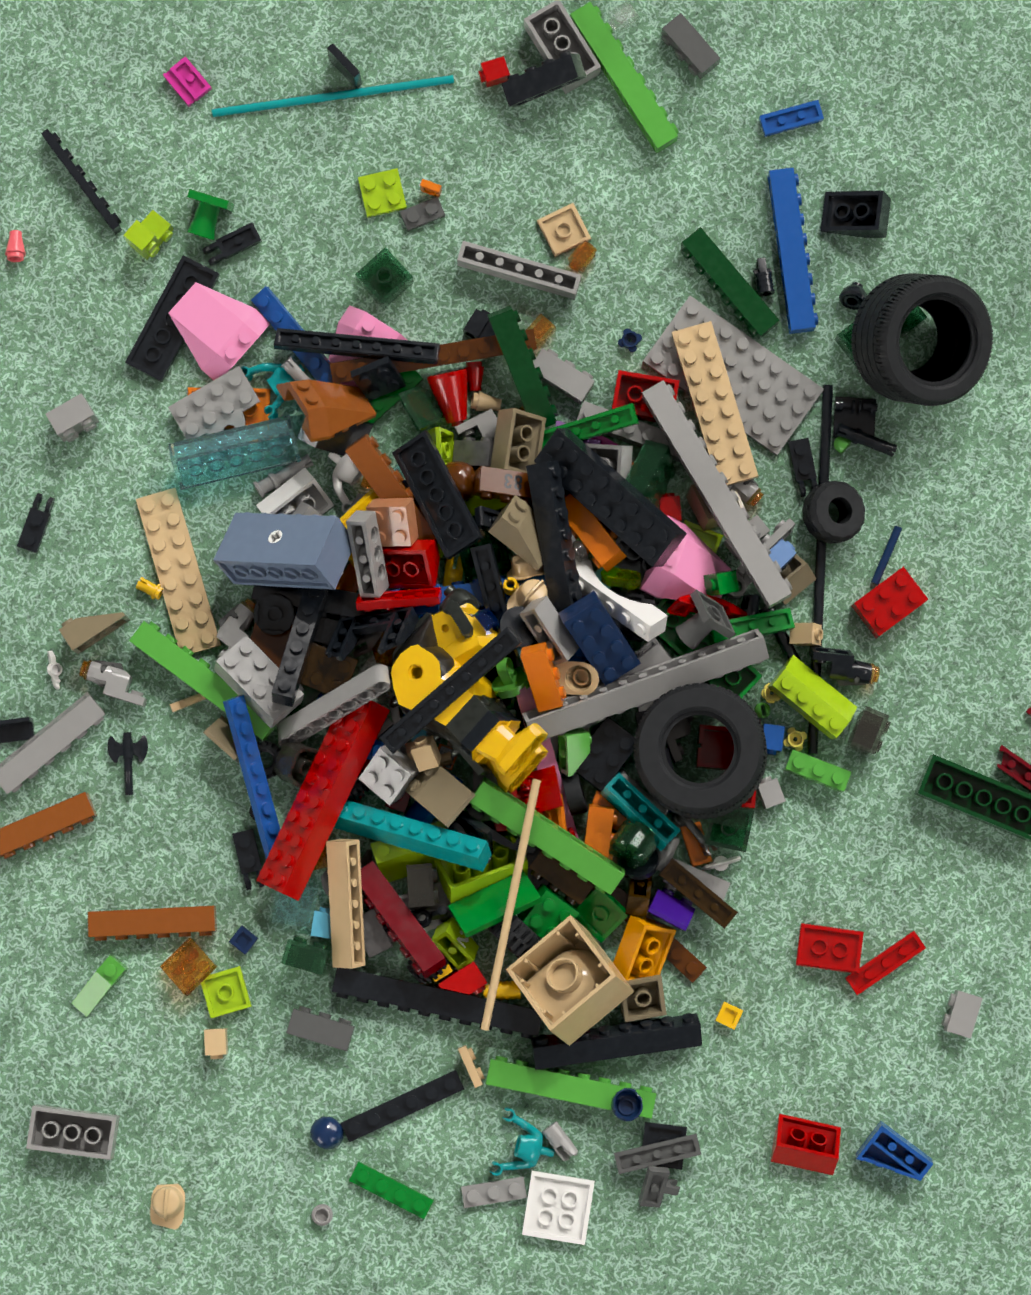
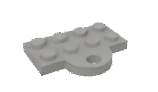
[168,366,260,443]

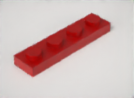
[356,587,442,612]
[845,931,926,995]

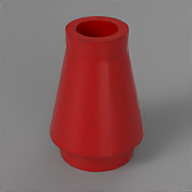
[464,361,484,391]

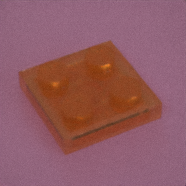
[160,937,217,996]

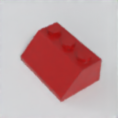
[382,540,440,588]
[771,1114,841,1175]

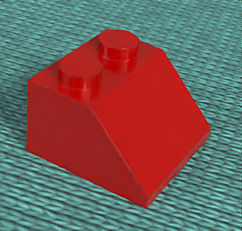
[438,961,487,995]

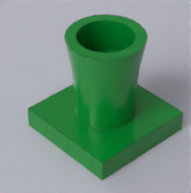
[187,189,235,240]

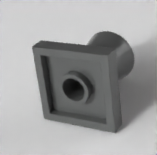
[676,589,736,649]

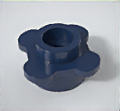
[618,328,642,352]

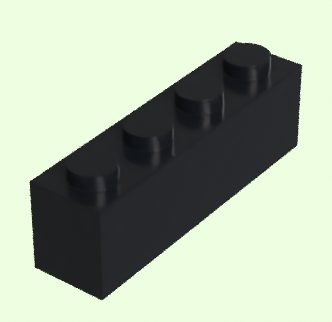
[501,51,587,107]

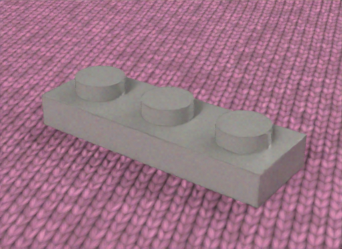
[461,1176,527,1208]

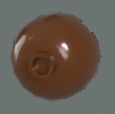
[446,461,475,501]

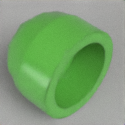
[834,437,851,455]
[754,702,771,719]

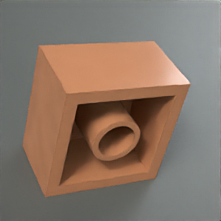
[366,498,419,547]

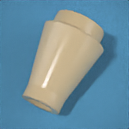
[470,391,502,411]

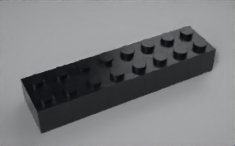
[534,428,687,567]

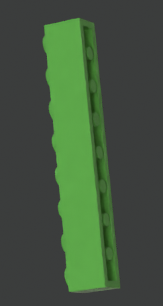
[570,2,679,154]
[129,621,277,741]
[470,776,625,895]
[486,1055,657,1119]

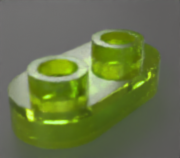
[601,567,641,590]

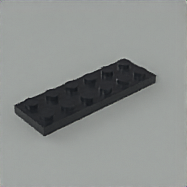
[125,255,220,382]
[392,430,483,559]

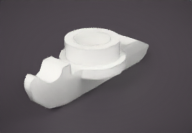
[47,651,62,690]
[701,856,741,871]

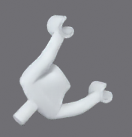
[328,452,362,513]

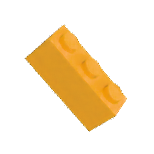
[613,915,676,980]

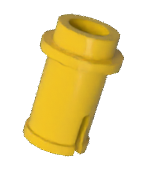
[136,577,163,600]
[503,577,519,596]

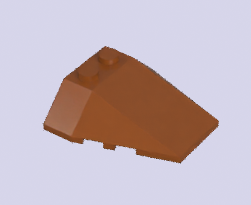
[276,379,377,442]

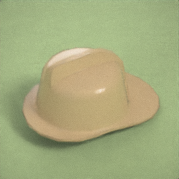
[507,555,544,580]
[507,579,548,609]
[554,661,599,695]
[150,1184,185,1230]

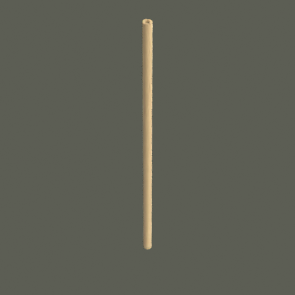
[480,779,541,1031]

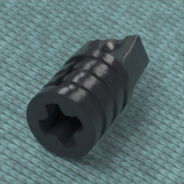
[753,257,775,297]

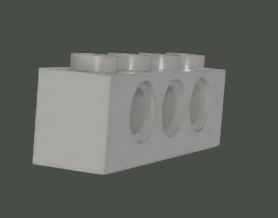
[346,510,389,598]

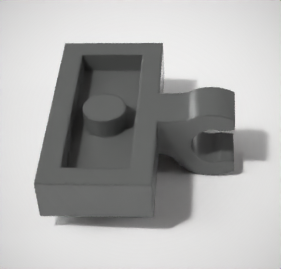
[638,1166,680,1208]

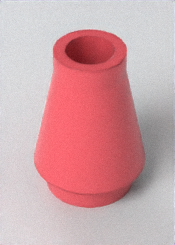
[5,230,26,262]

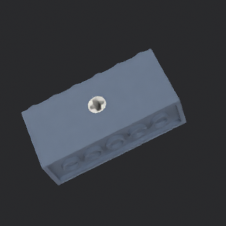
[213,512,352,590]

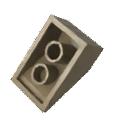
[488,495,543,571]
[59,612,130,654]
[405,765,475,827]

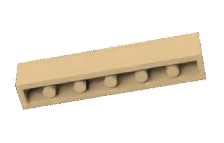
[326,839,366,969]

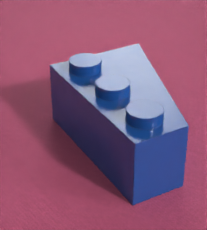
[855,1121,933,1181]

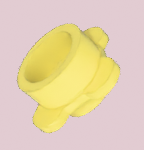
[783,727,807,751]

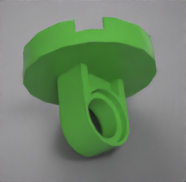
[492,657,530,699]

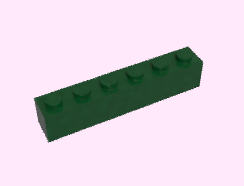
[680,227,780,339]
[488,305,559,427]

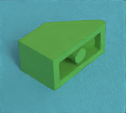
[558,728,592,777]

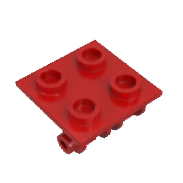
[520,765,563,813]

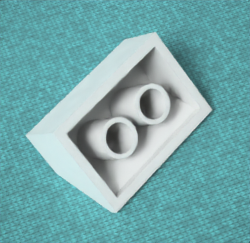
[256,468,334,515]

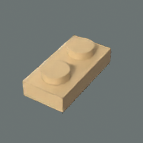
[458,1045,485,1088]

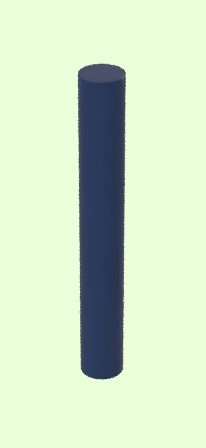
[871,526,902,585]

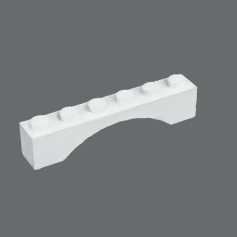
[575,551,668,642]

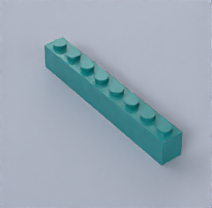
[334,800,492,872]

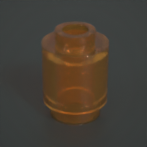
[568,241,597,272]

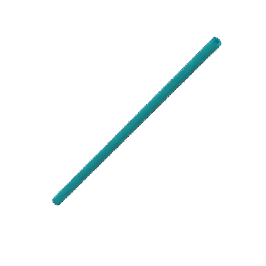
[212,75,454,117]

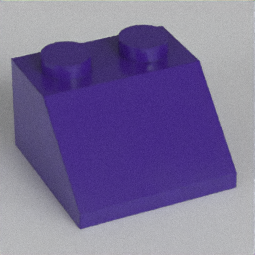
[647,887,695,931]

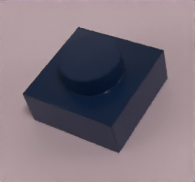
[229,925,259,955]

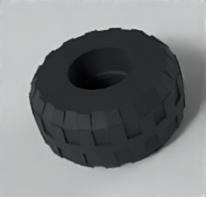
[802,481,865,544]

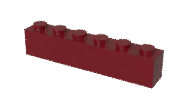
[361,861,446,979]

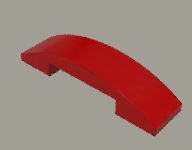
[667,594,747,620]

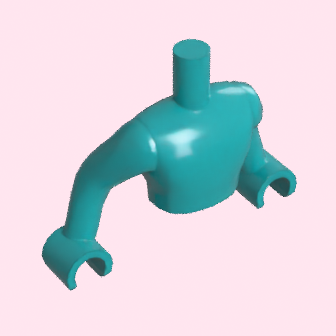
[241,363,305,421]
[489,1107,555,1176]

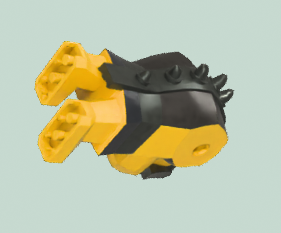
[389,585,548,793]

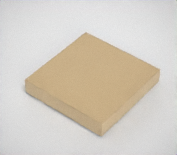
[537,203,591,257]

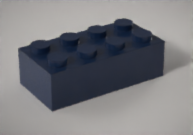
[559,591,641,686]

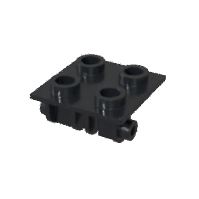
[833,396,878,437]

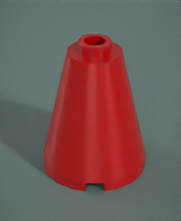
[427,369,468,427]

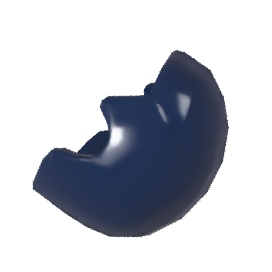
[611,1088,643,1122]
[310,1116,344,1149]

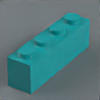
[600,773,681,851]

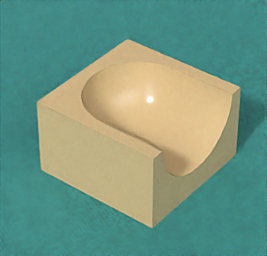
[506,915,634,1046]

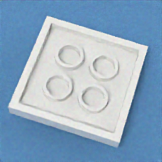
[522,1170,595,1245]

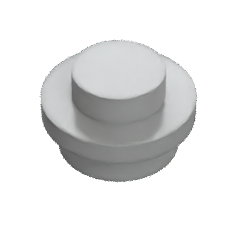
[312,1204,333,1226]

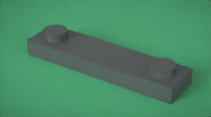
[614,1133,701,1174]

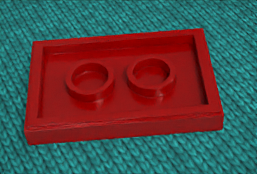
[796,923,864,974]

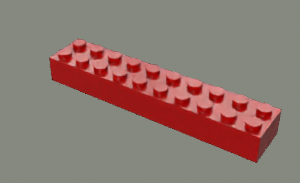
[256,700,390,901]

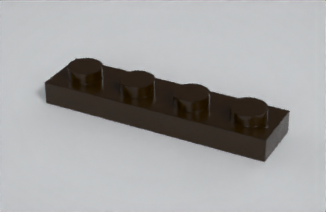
[659,858,738,929]

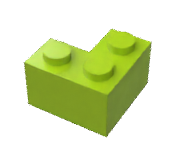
[123,209,174,260]

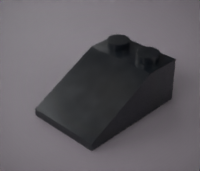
[820,190,891,238]
[297,421,374,456]

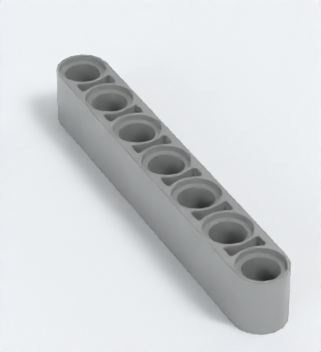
[277,664,391,748]

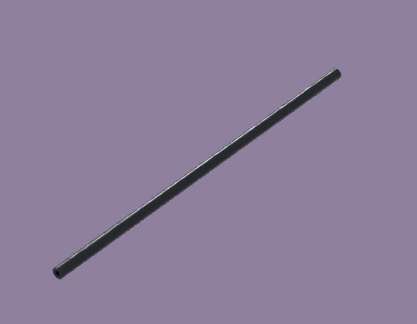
[807,385,833,754]

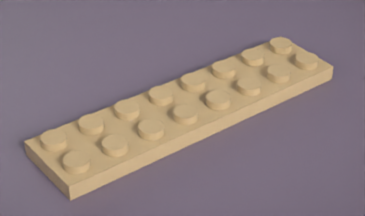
[671,321,758,486]
[136,488,221,654]

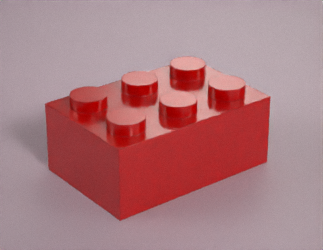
[612,370,680,422]
[851,566,929,639]

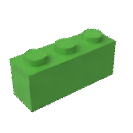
[783,749,851,793]

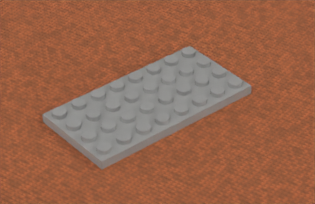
[643,296,824,456]

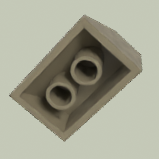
[490,408,546,473]

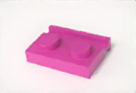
[163,56,212,107]

